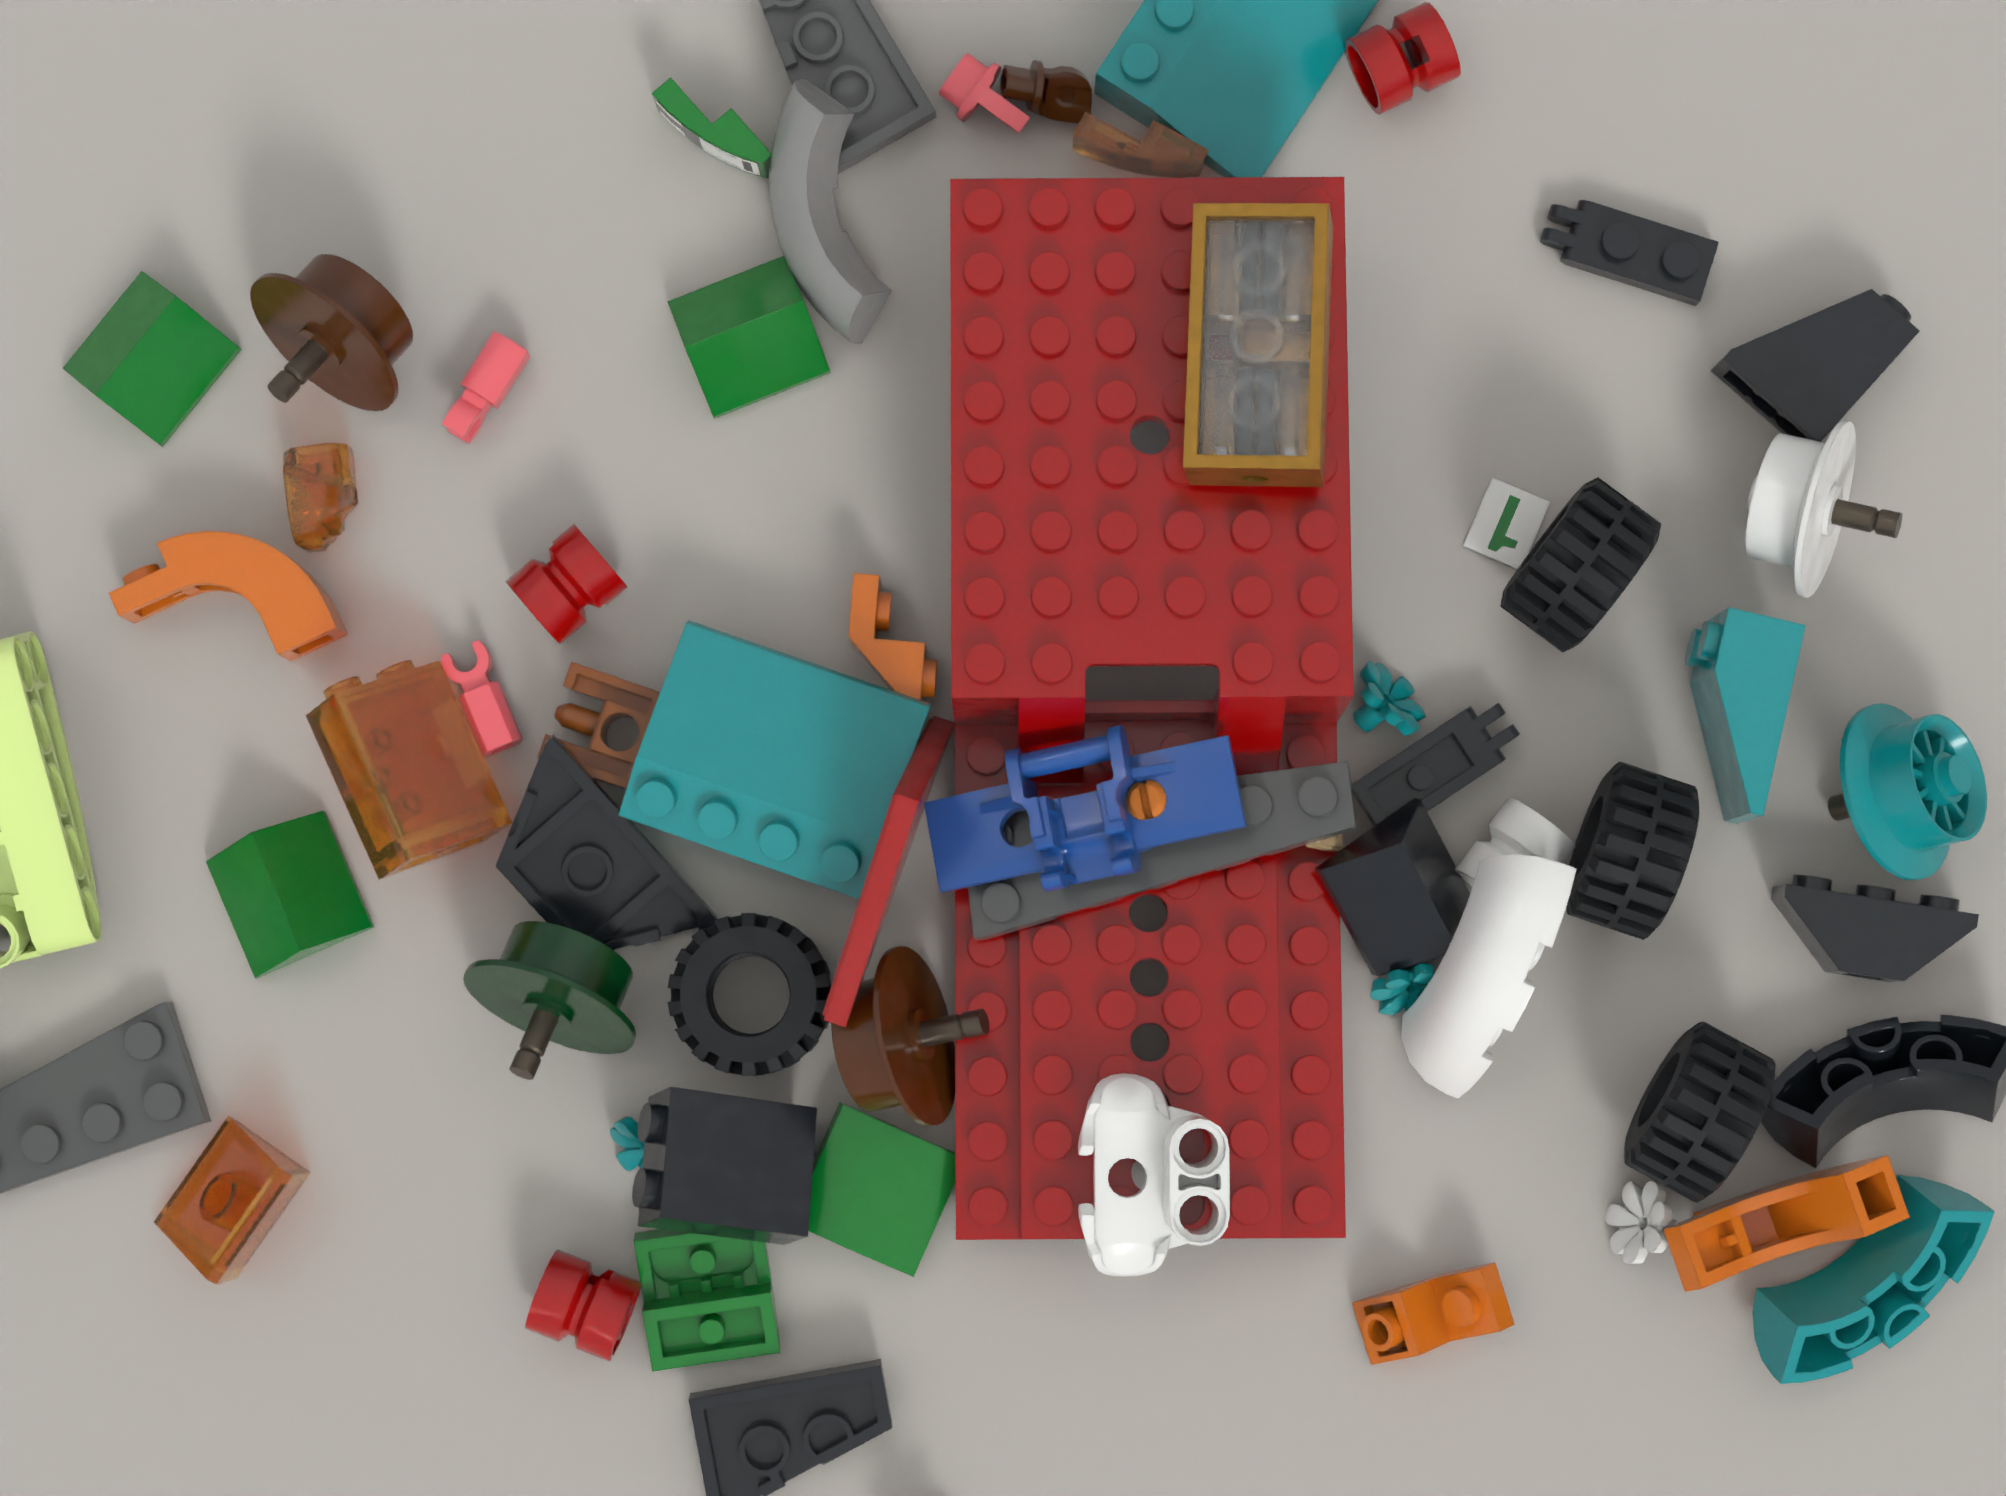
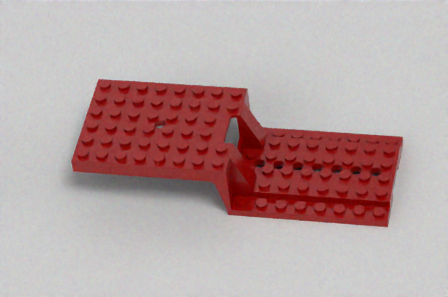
[950,177,1354,1240]

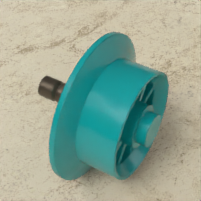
[1828,703,1987,881]

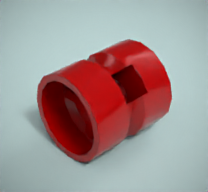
[1345,2,1461,115]
[506,524,628,644]
[525,1249,642,1362]

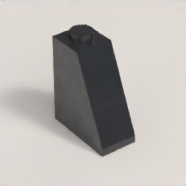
[1711,289,1920,442]

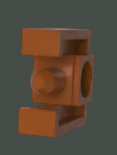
[537,662,660,790]

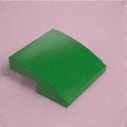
[809,1102,956,1277]
[633,1229,781,1372]

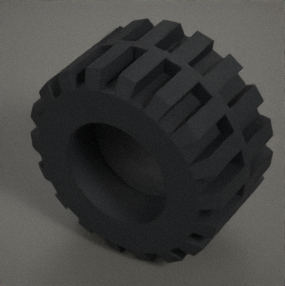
[1500,477,1661,653]
[1566,762,1699,940]
[667,913,831,1076]
[1624,1021,1776,1203]

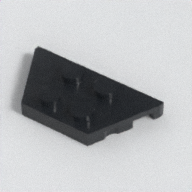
[496,734,718,950]

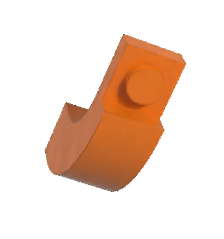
[109,531,348,661]
[1663,1155,1910,1292]

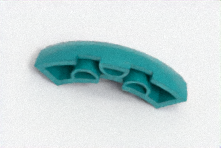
[1752,1175,1995,1384]

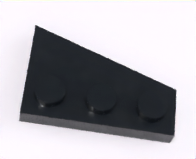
[689,1359,892,1496]

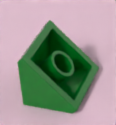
[667,256,831,419]
[62,271,242,447]
[206,810,374,979]

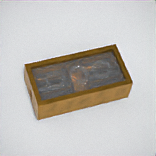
[1183,203,1333,487]

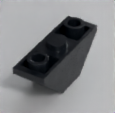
[1771,875,1979,982]

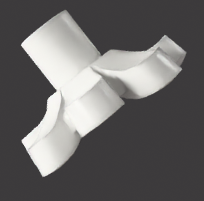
[1605,1181,1678,1264]

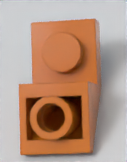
[848,573,938,701]
[1352,1262,1515,1365]

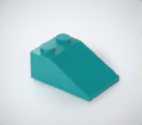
[1685,607,1806,824]

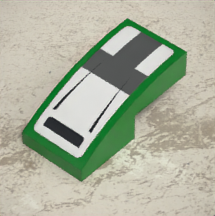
[651,77,771,178]

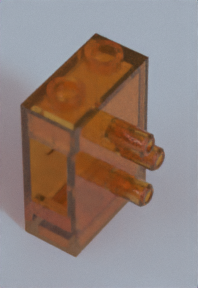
[306,660,513,880]

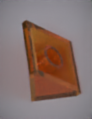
[154,1116,311,1284]

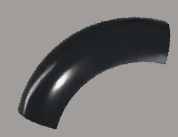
[1761,1015,2006,1168]

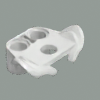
[1078,1073,1230,1276]

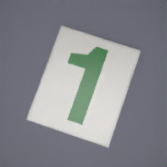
[1463,477,1550,569]

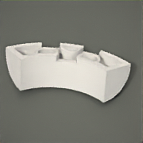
[1401,854,1577,1099]

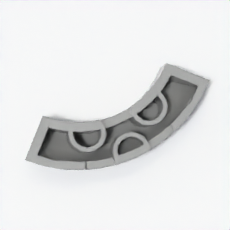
[769,79,892,344]

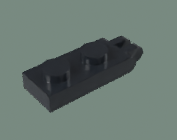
[1540,200,1719,306]
[1352,703,1520,826]

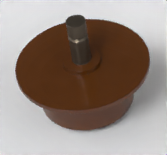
[250,254,413,411]
[831,946,989,1127]

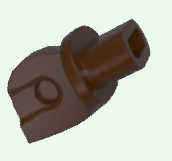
[1000,60,1092,124]

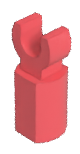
[442,331,531,444]
[441,640,523,757]

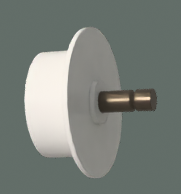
[1746,420,1903,598]

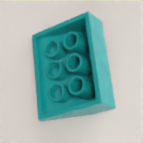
[1094,0,1379,177]
[618,620,931,899]

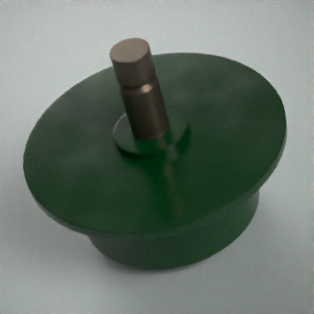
[463,921,636,1080]

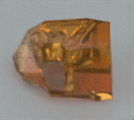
[283,443,358,552]

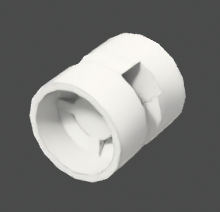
[1454,797,1576,887]

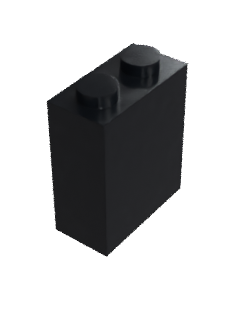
[632,1087,817,1245]

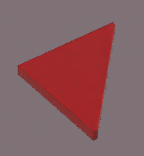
[822,716,954,1028]

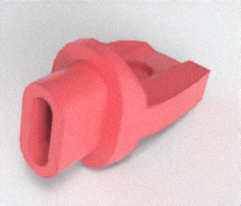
[939,53,1030,134]

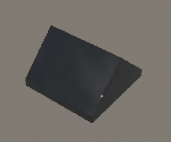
[1315,798,1470,976]

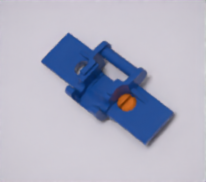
[924,725,1247,893]

